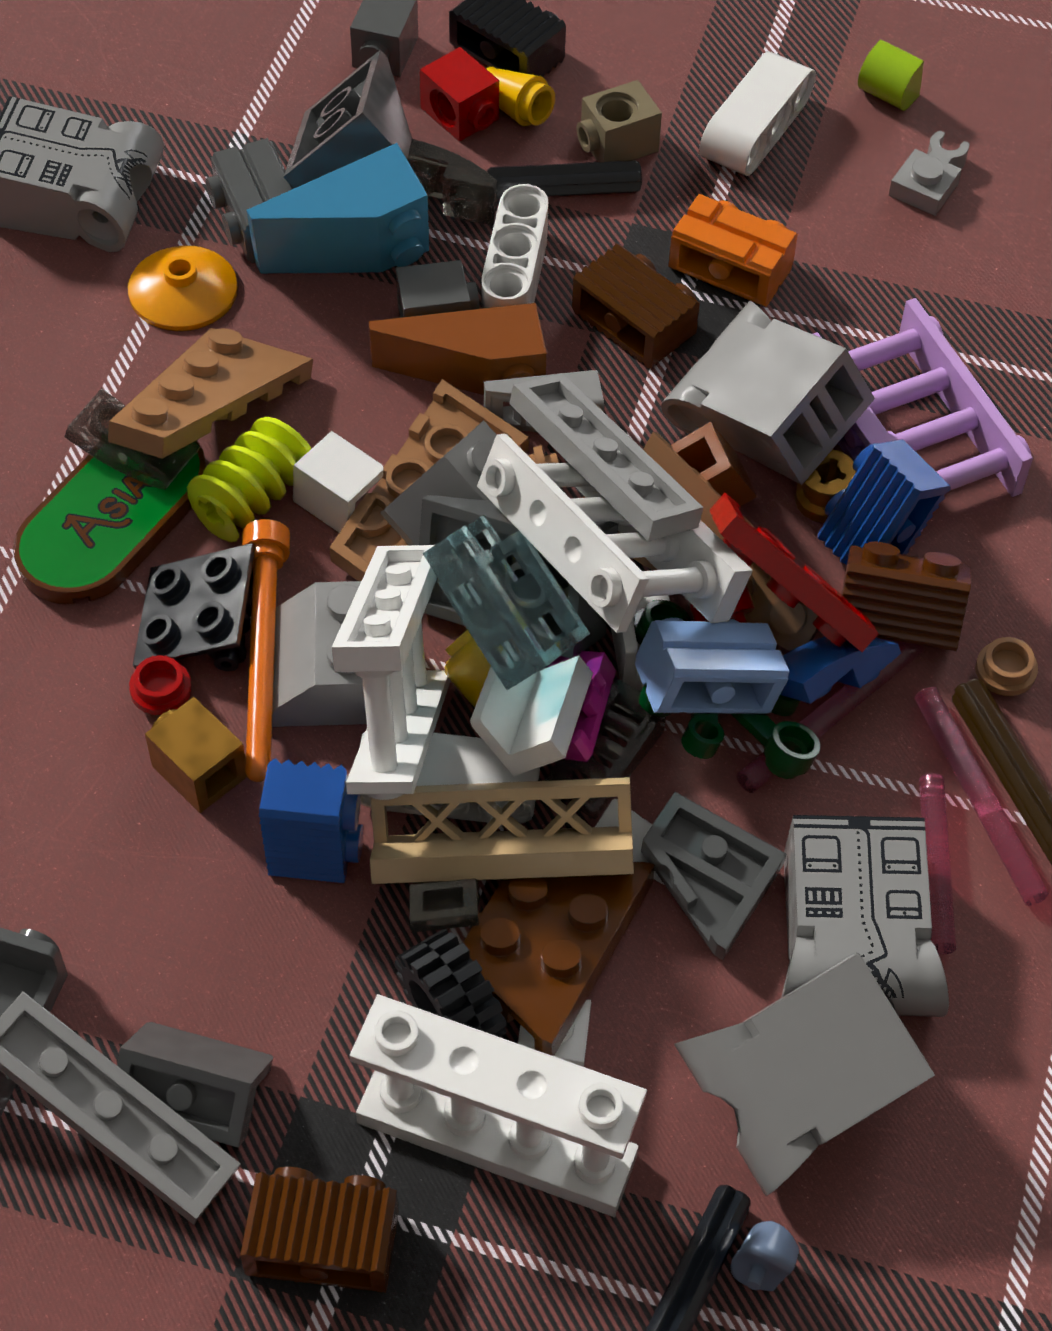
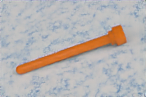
[242,519,290,782]

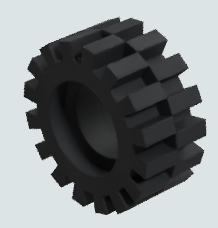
[395,929,507,1037]

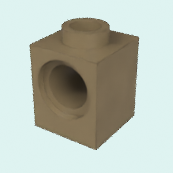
[576,80,662,162]

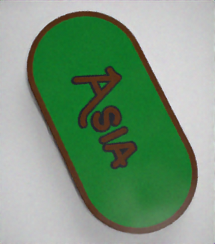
[13,436,206,604]

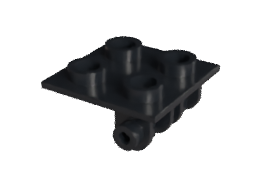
[133,543,255,672]

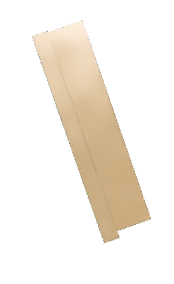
[370,777,634,884]

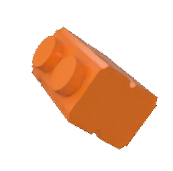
[668,194,798,307]

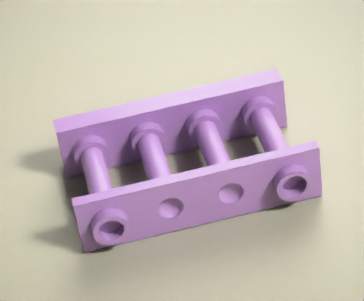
[813,298,1033,532]

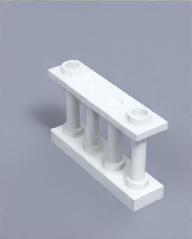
[477,434,753,633]
[332,545,450,800]
[349,994,647,1217]

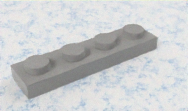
[509,373,704,541]
[0,992,241,1225]

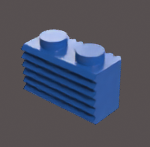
[817,439,951,565]
[259,758,363,883]

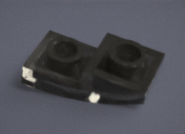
[407,139,498,226]
[64,388,200,490]

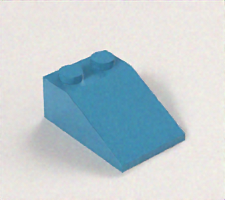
[246,143,429,274]

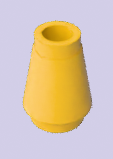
[487,67,555,126]

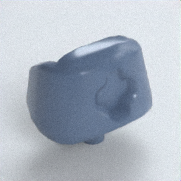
[731,1221,800,1291]

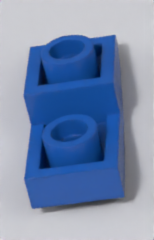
[780,637,901,704]

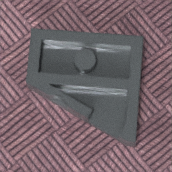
[641,792,787,960]

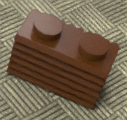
[572,243,700,368]
[841,542,971,651]
[240,1167,399,1293]

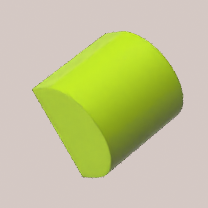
[857,39,924,111]

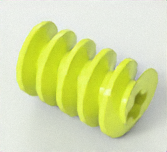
[187,417,312,542]

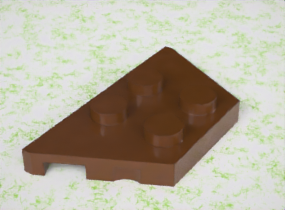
[462,862,655,1056]

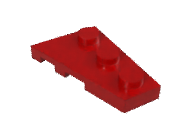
[709,492,879,652]

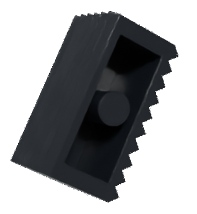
[449,0,566,77]

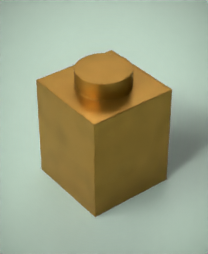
[145,697,247,813]

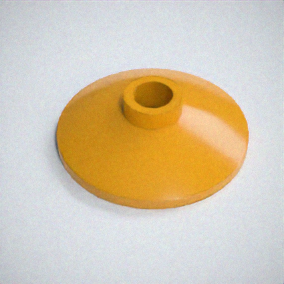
[128,246,238,331]

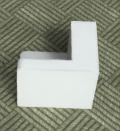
[293,431,384,533]

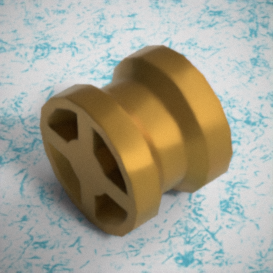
[795,449,856,523]

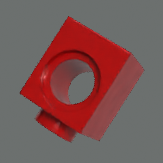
[420,47,499,142]

